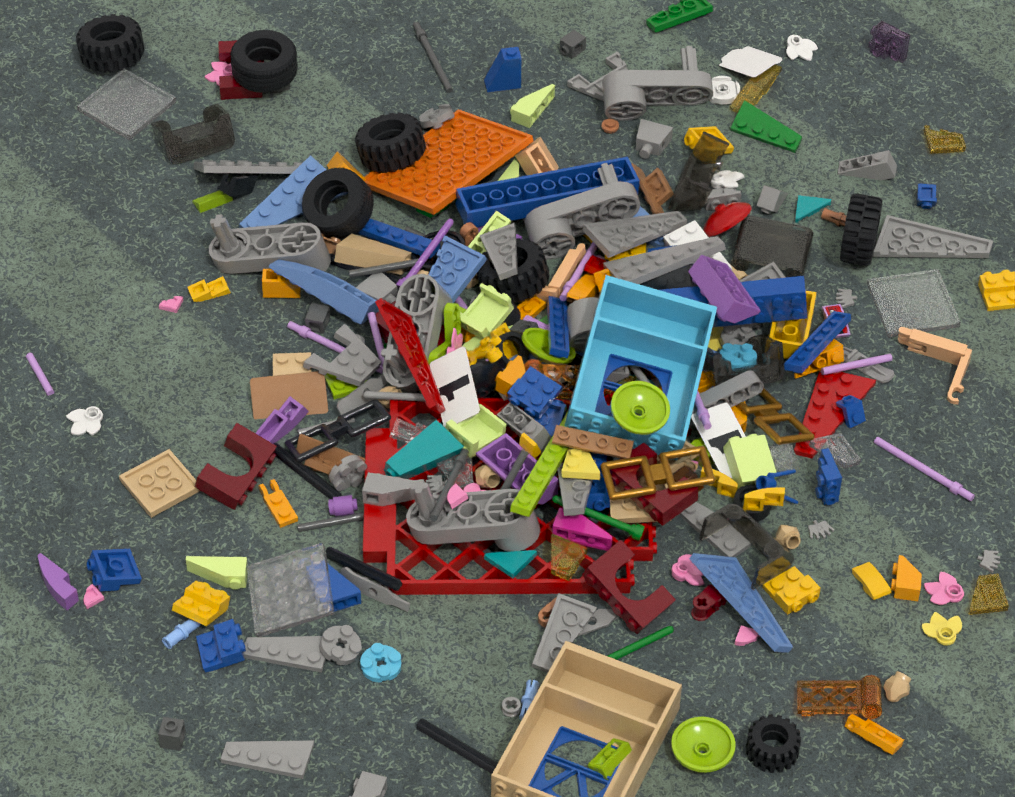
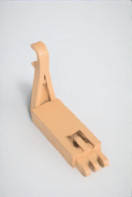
[535,243,586,303]
[898,327,972,404]

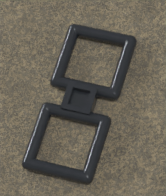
[285,399,391,463]

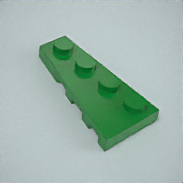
[646,0,713,33]
[730,100,802,153]

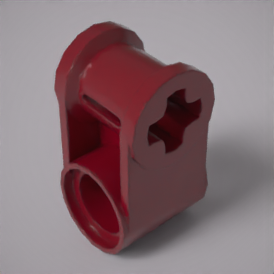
[691,584,727,621]

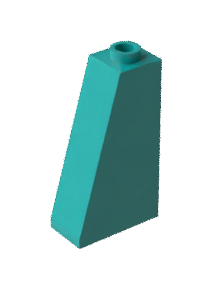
[384,420,464,479]

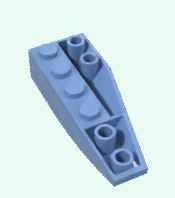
[269,259,378,324]

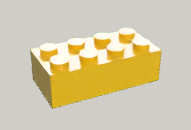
[767,291,817,359]

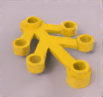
[466,335,503,366]

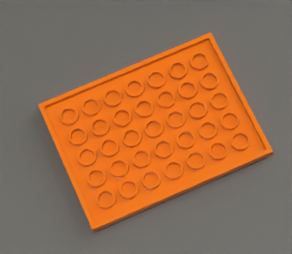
[364,109,534,215]

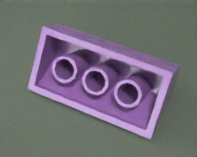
[688,254,761,323]
[476,433,559,504]

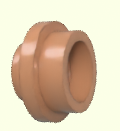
[602,119,619,134]

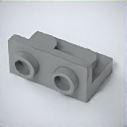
[700,187,741,210]

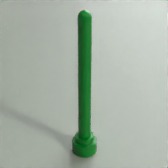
[552,495,645,541]
[607,626,674,660]

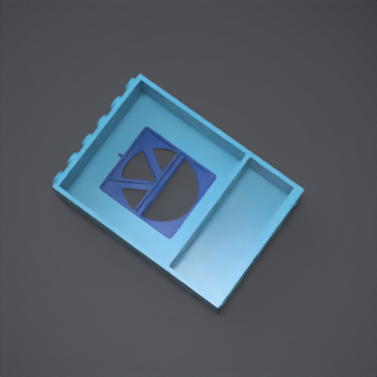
[564,275,717,460]

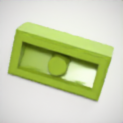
[192,190,233,213]
[587,738,632,780]

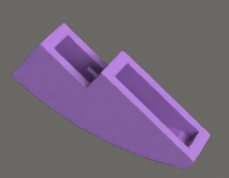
[256,396,309,444]
[38,553,79,610]

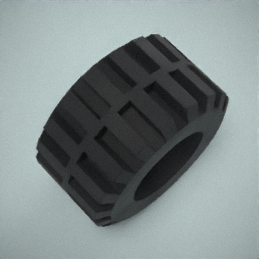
[746,714,801,773]

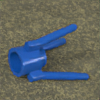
[756,469,798,504]

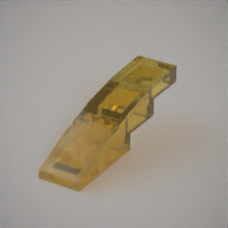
[730,64,782,113]

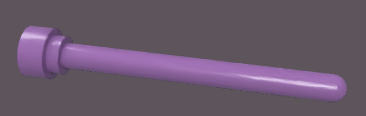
[396,219,454,289]

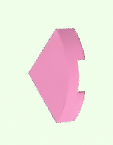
[159,296,183,313]
[447,484,468,509]
[84,584,104,609]
[735,625,760,646]

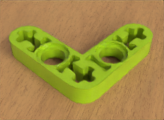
[428,302,461,366]

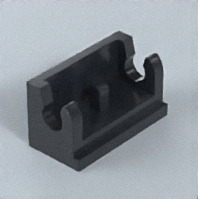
[217,173,258,197]

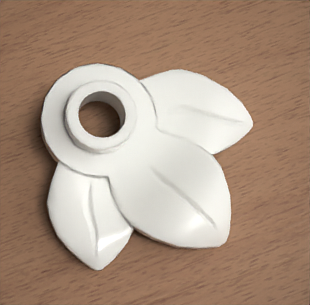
[786,35,818,61]
[709,170,744,189]
[66,406,103,435]

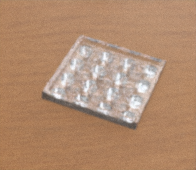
[77,68,176,140]
[867,269,961,338]
[247,543,335,637]

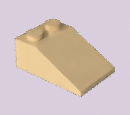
[273,352,312,376]

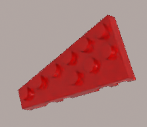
[375,298,446,414]
[793,370,876,459]

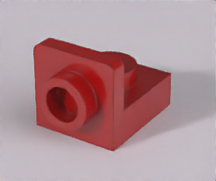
[584,255,608,276]

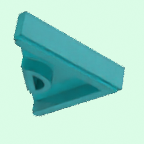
[795,195,831,223]
[484,550,537,578]

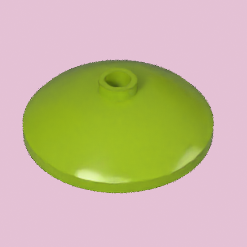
[522,328,576,365]
[611,381,670,435]
[671,717,736,773]

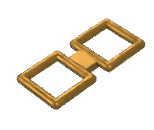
[736,388,815,445]
[600,446,715,501]

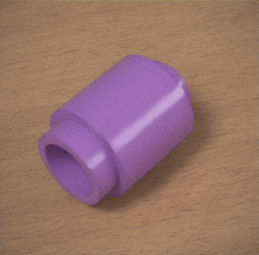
[328,495,358,517]

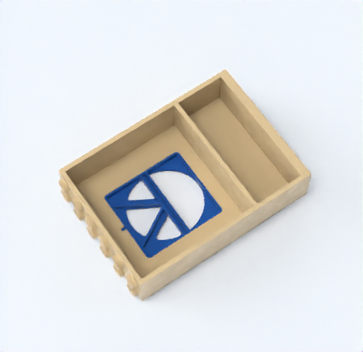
[491,641,682,797]

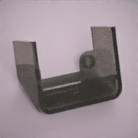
[668,131,729,212]
[699,504,794,590]

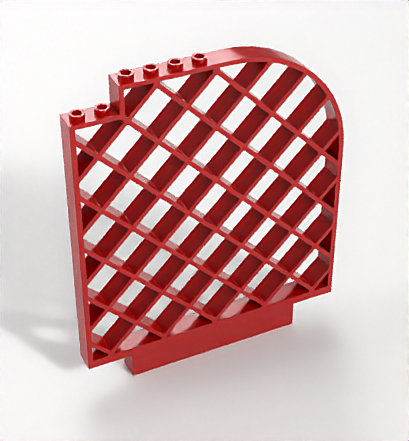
[363,398,657,595]

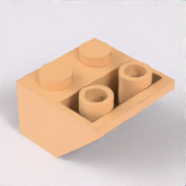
[515,137,559,175]

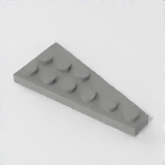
[194,160,303,174]
[583,211,687,258]
[873,215,993,258]
[603,236,726,284]

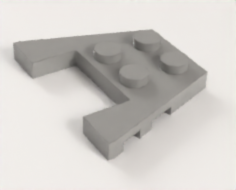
[567,52,628,101]
[303,324,381,386]

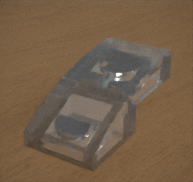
[389,418,427,443]

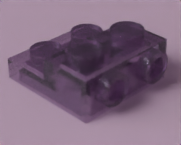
[868,21,910,63]

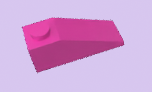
[552,508,612,551]

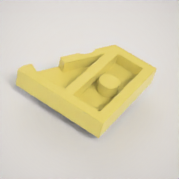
[562,448,600,480]

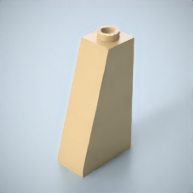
[334,234,412,275]

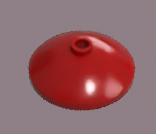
[703,202,752,237]

